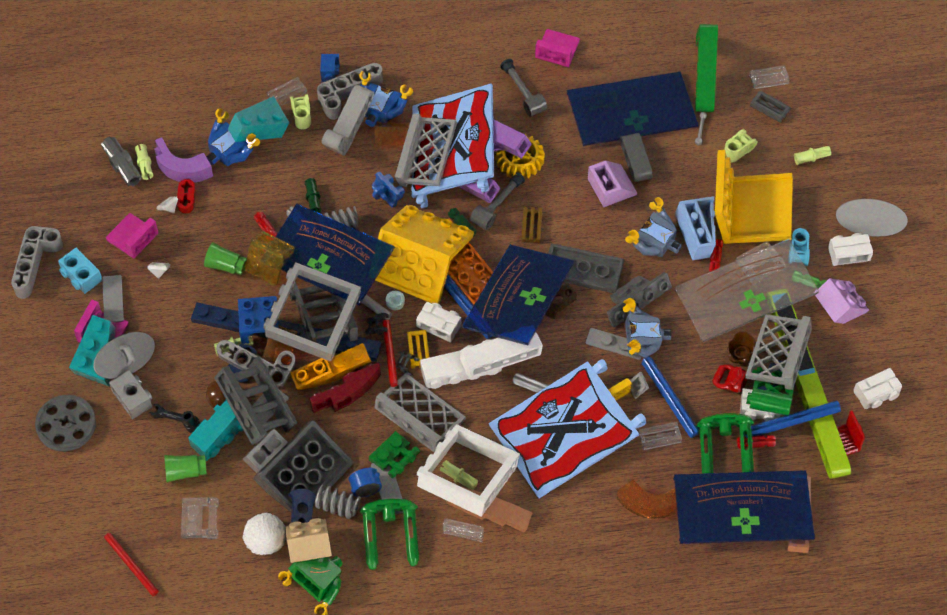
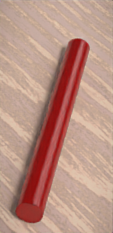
[382,320,398,387]
[104,533,159,596]

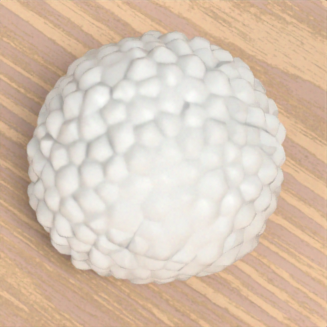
[243,513,286,555]

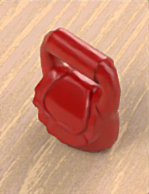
[712,364,748,393]

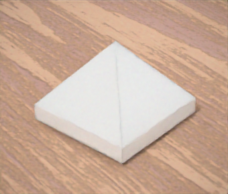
[157,196,178,213]
[148,262,170,279]

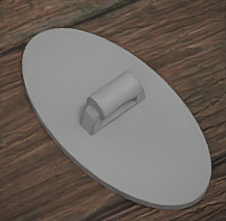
[836,199,908,237]
[94,332,155,379]

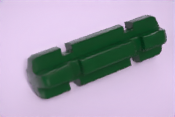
[448,208,477,237]

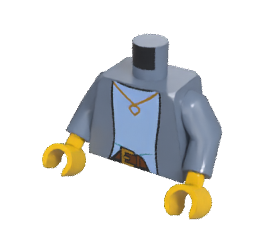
[625,197,682,257]
[623,298,671,358]

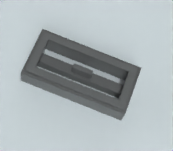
[750,91,791,123]

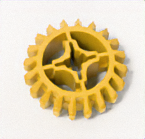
[495,133,545,179]

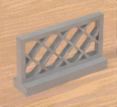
[395,114,457,187]
[746,314,812,390]
[375,373,466,453]

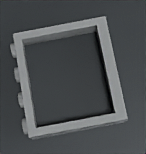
[263,262,361,361]

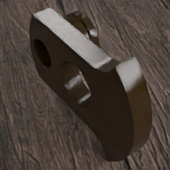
[539,284,577,319]

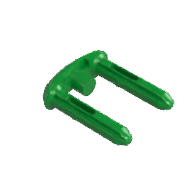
[697,413,754,481]
[359,499,419,570]

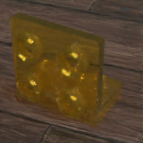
[245,231,295,286]

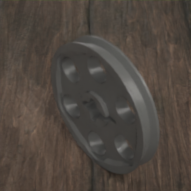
[35,395,96,452]

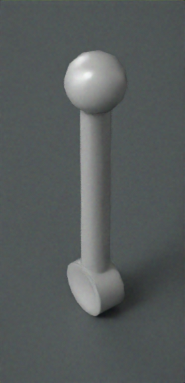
[695,112,707,145]

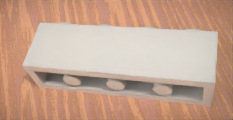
[460,327,543,378]
[420,350,502,389]

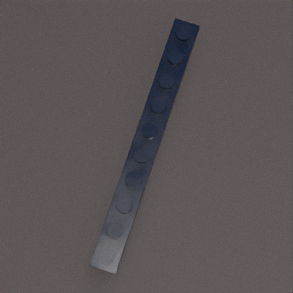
[191,302,382,362]

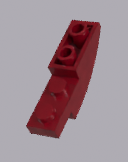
[309,362,381,413]

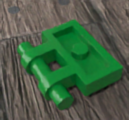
[369,431,420,478]

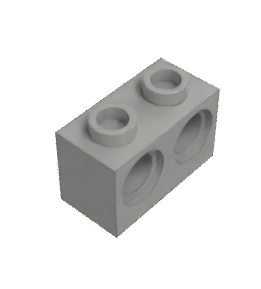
[243,429,288,473]

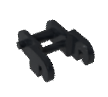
[365,313,389,335]
[395,350,420,376]

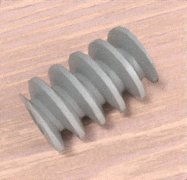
[318,206,359,237]
[315,484,361,519]

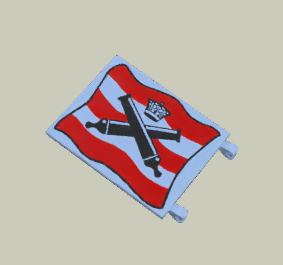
[411,84,494,208]
[488,359,646,499]

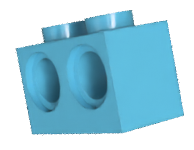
[58,248,103,294]

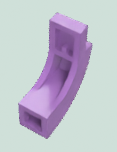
[154,137,213,183]

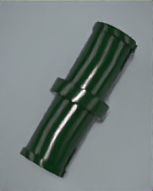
[305,178,322,215]

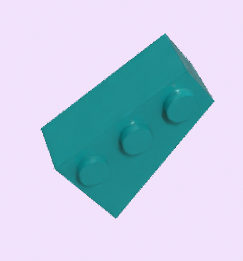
[228,96,290,142]
[69,315,116,387]
[188,400,244,461]

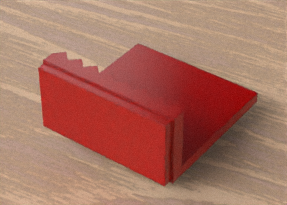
[837,410,865,456]

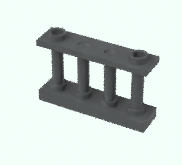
[289,271,358,342]
[214,356,297,445]

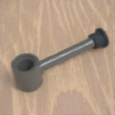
[500,59,547,117]
[470,172,525,231]

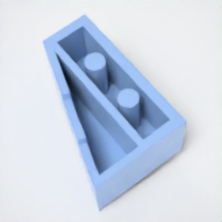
[675,196,716,260]

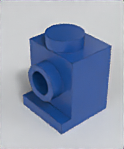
[320,54,340,82]

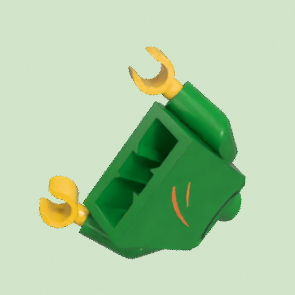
[278,556,343,615]

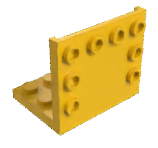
[715,150,793,244]
[369,205,474,304]

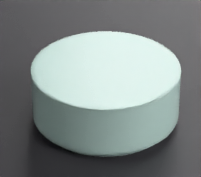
[386,291,405,310]

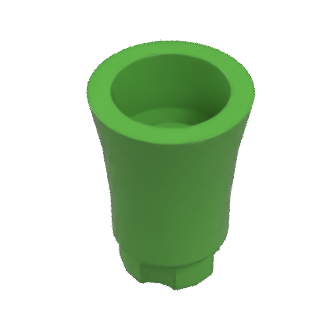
[204,242,248,275]
[164,455,207,483]

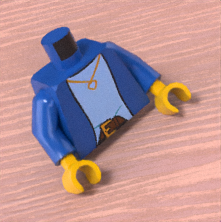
[359,71,413,127]
[206,108,260,166]

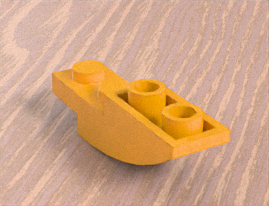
[290,343,372,390]

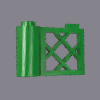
[746,367,794,416]

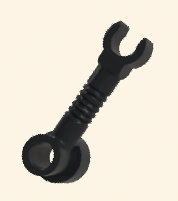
[149,404,201,433]

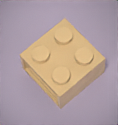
[285,518,332,563]

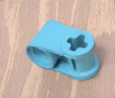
[788,228,810,266]

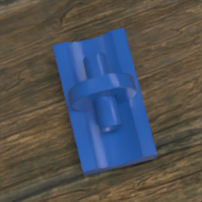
[372,172,405,208]

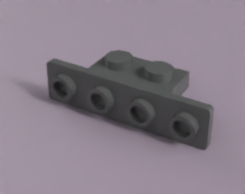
[607,272,672,327]

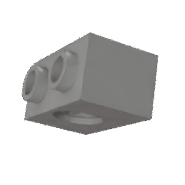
[109,370,153,420]

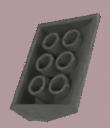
[253,420,354,514]

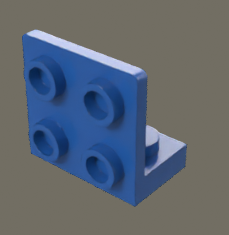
[238,296,279,344]

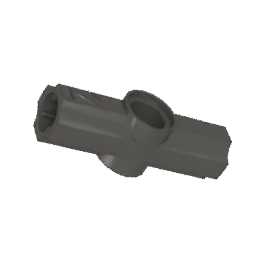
[101,136,142,186]

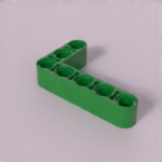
[695,24,718,112]

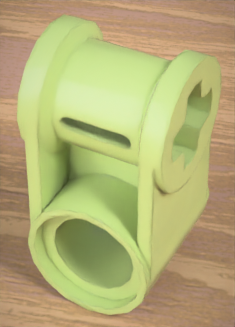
[290,94,311,129]
[724,129,758,163]

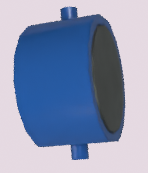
[349,467,382,498]

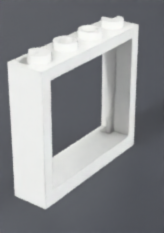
[417,424,520,517]

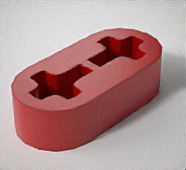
[177,179,196,214]

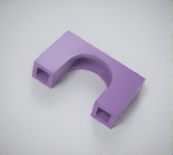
[458,119,532,203]

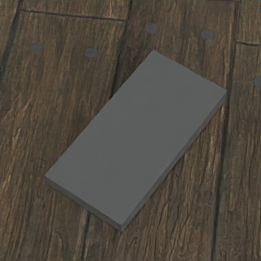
[542,243,625,293]

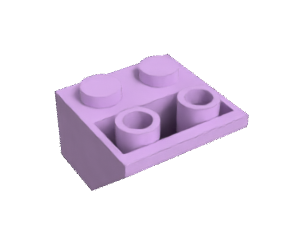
[588,160,637,207]
[814,278,869,324]

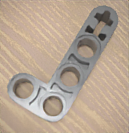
[317,63,383,120]
[322,84,374,156]
[11,226,63,299]
[216,340,296,388]

